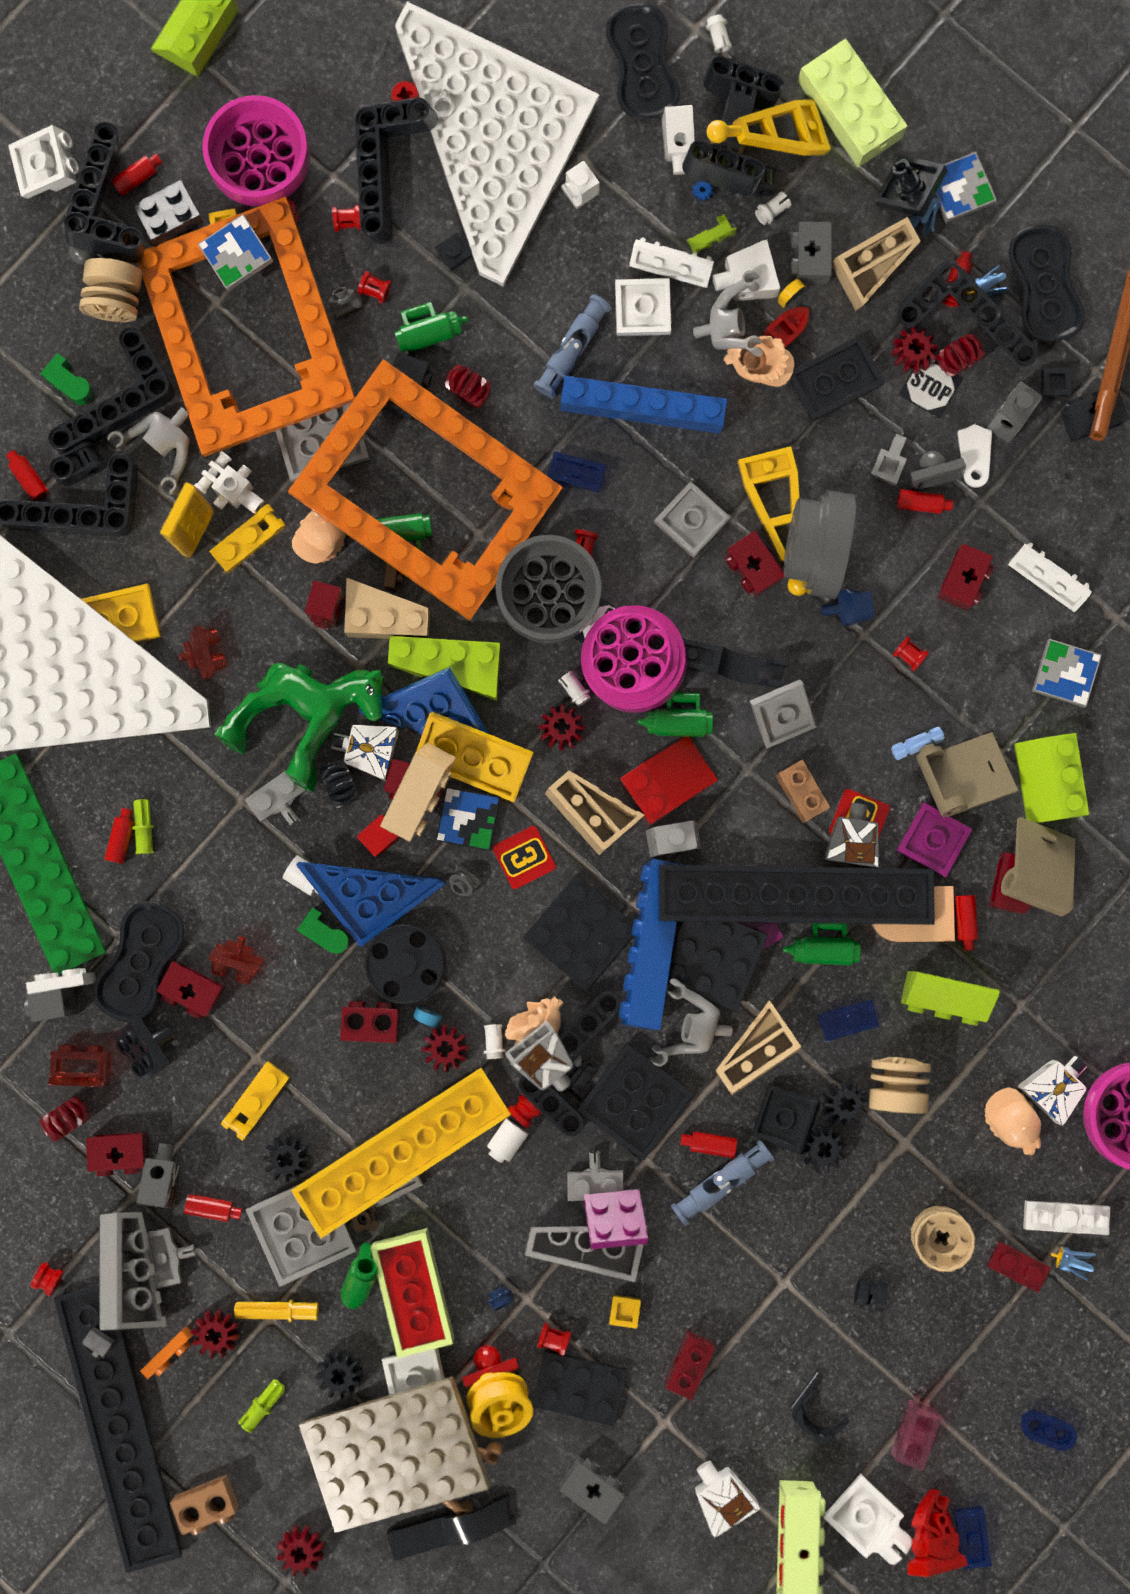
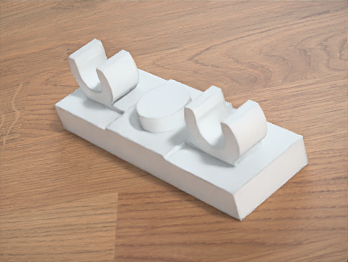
[629,238,714,288]
[1008,542,1092,612]
[1023,1200,1110,1235]

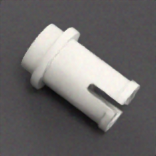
[706,14,732,53]
[755,192,791,225]
[558,671,591,707]
[484,1024,506,1059]

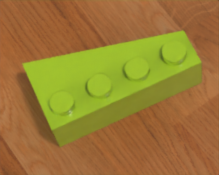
[388,636,501,701]

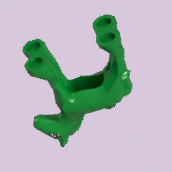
[214,663,384,793]

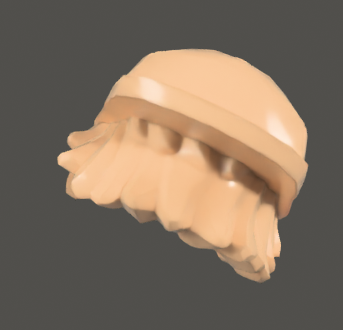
[724,336,794,387]
[292,510,346,564]
[505,996,563,1045]
[985,1087,1041,1156]

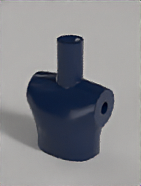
[821,589,874,626]

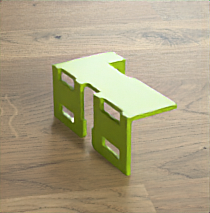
[687,215,737,254]

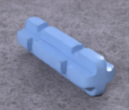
[891,727,945,760]

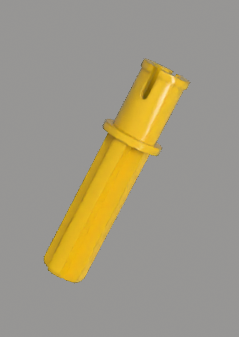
[234,1299,319,1322]

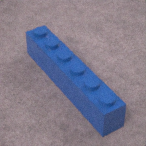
[561,376,727,434]
[619,859,684,1031]

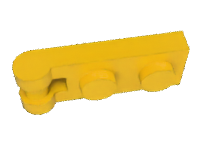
[209,504,286,574]
[220,1061,290,1141]

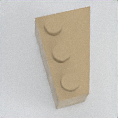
[831,217,920,310]
[344,578,430,639]
[380,742,456,842]
[545,771,644,855]
[716,1000,801,1096]

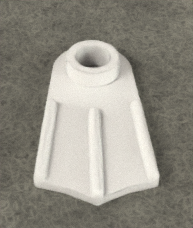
[958,424,992,488]

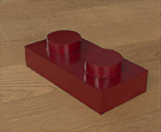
[986,1241,1051,1293]

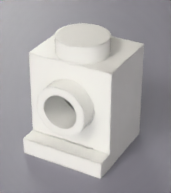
[561,161,599,209]

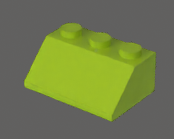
[151,0,239,77]
[1014,733,1089,823]
[901,971,1000,1026]

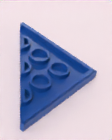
[359,667,489,735]
[296,862,446,947]

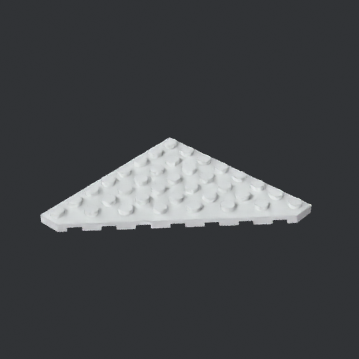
[395,2,599,287]
[0,535,212,752]

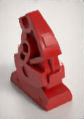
[907,1489,968,1577]

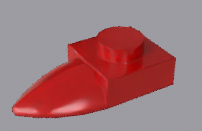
[762,307,809,348]

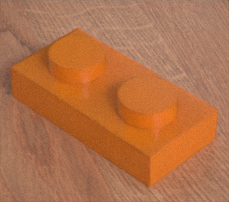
[140,1326,193,1379]

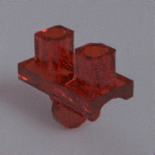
[178,625,227,680]
[208,936,264,985]

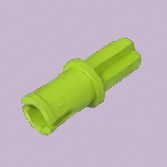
[132,799,154,854]
[238,1380,285,1433]

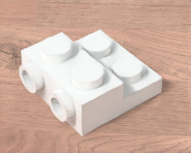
[9,125,79,199]

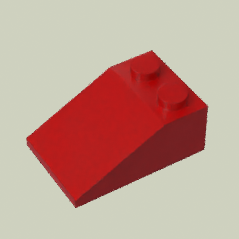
[619,737,718,826]

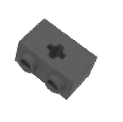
[791,222,832,284]
[25,987,78,1022]
[559,1456,625,1525]

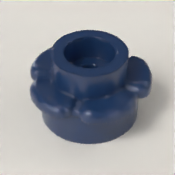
[487,1287,513,1311]

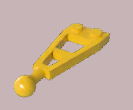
[707,100,831,156]
[738,446,807,596]

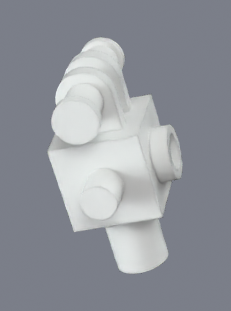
[194,451,265,514]

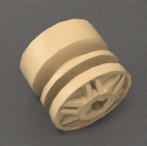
[79,258,143,322]
[869,1057,931,1113]
[911,1206,974,1272]

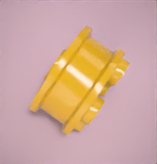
[467,1373,533,1438]

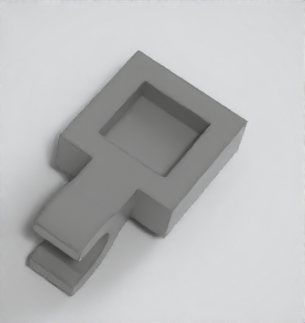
[870,434,907,485]

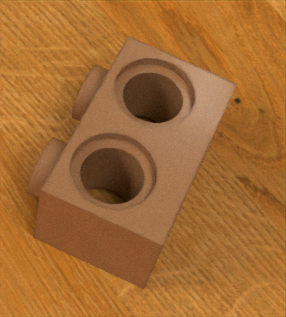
[775,760,830,823]
[170,1474,239,1535]

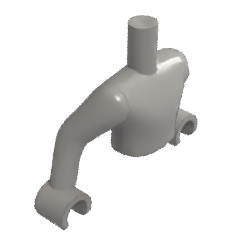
[693,270,763,357]
[108,407,189,495]
[649,978,733,1066]

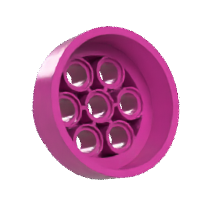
[203,95,310,206]
[581,605,687,713]
[1084,1063,1130,1170]

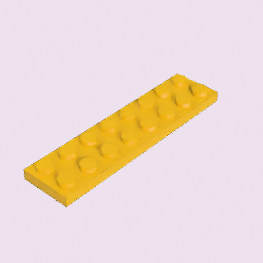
[291,1068,511,1238]

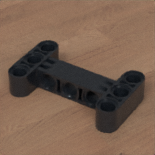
[682,56,784,195]

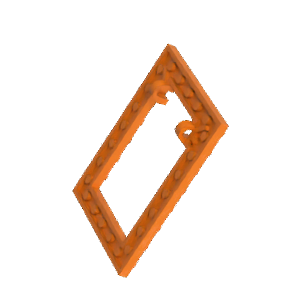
[138,196,355,457]
[288,359,563,621]

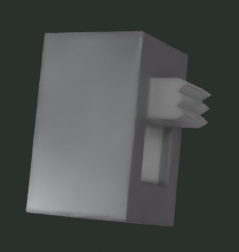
[82,1327,115,1358]

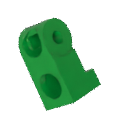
[40,353,94,406]
[297,907,350,954]

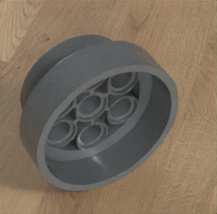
[784,490,856,599]
[496,535,602,643]

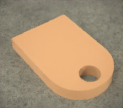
[872,886,955,942]

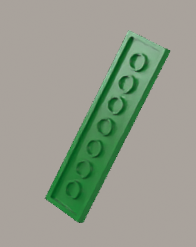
[0,753,107,975]

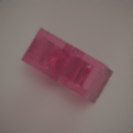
[891,1399,942,1471]

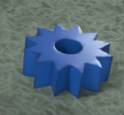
[692,181,713,201]

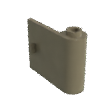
[916,732,1018,817]
[1001,817,1075,917]

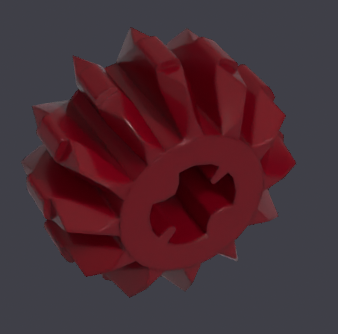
[891,326,938,374]
[936,334,985,377]
[444,365,492,408]
[539,704,585,751]
[422,1025,469,1073]
[40,1097,90,1141]
[191,1309,240,1359]
[276,1525,325,1577]

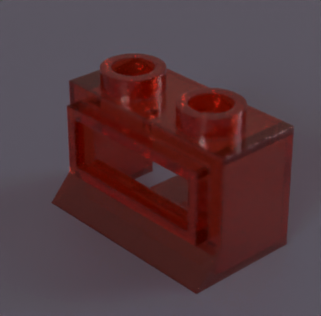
[48,1045,112,1087]

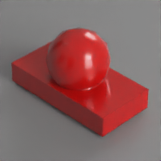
[462,1345,521,1388]

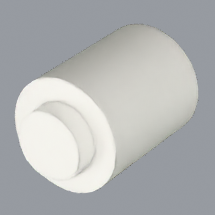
[283,855,318,896]
[487,1118,529,1163]

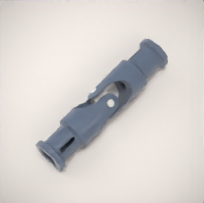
[533,294,611,398]
[671,1139,775,1226]

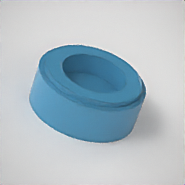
[413,1006,442,1027]

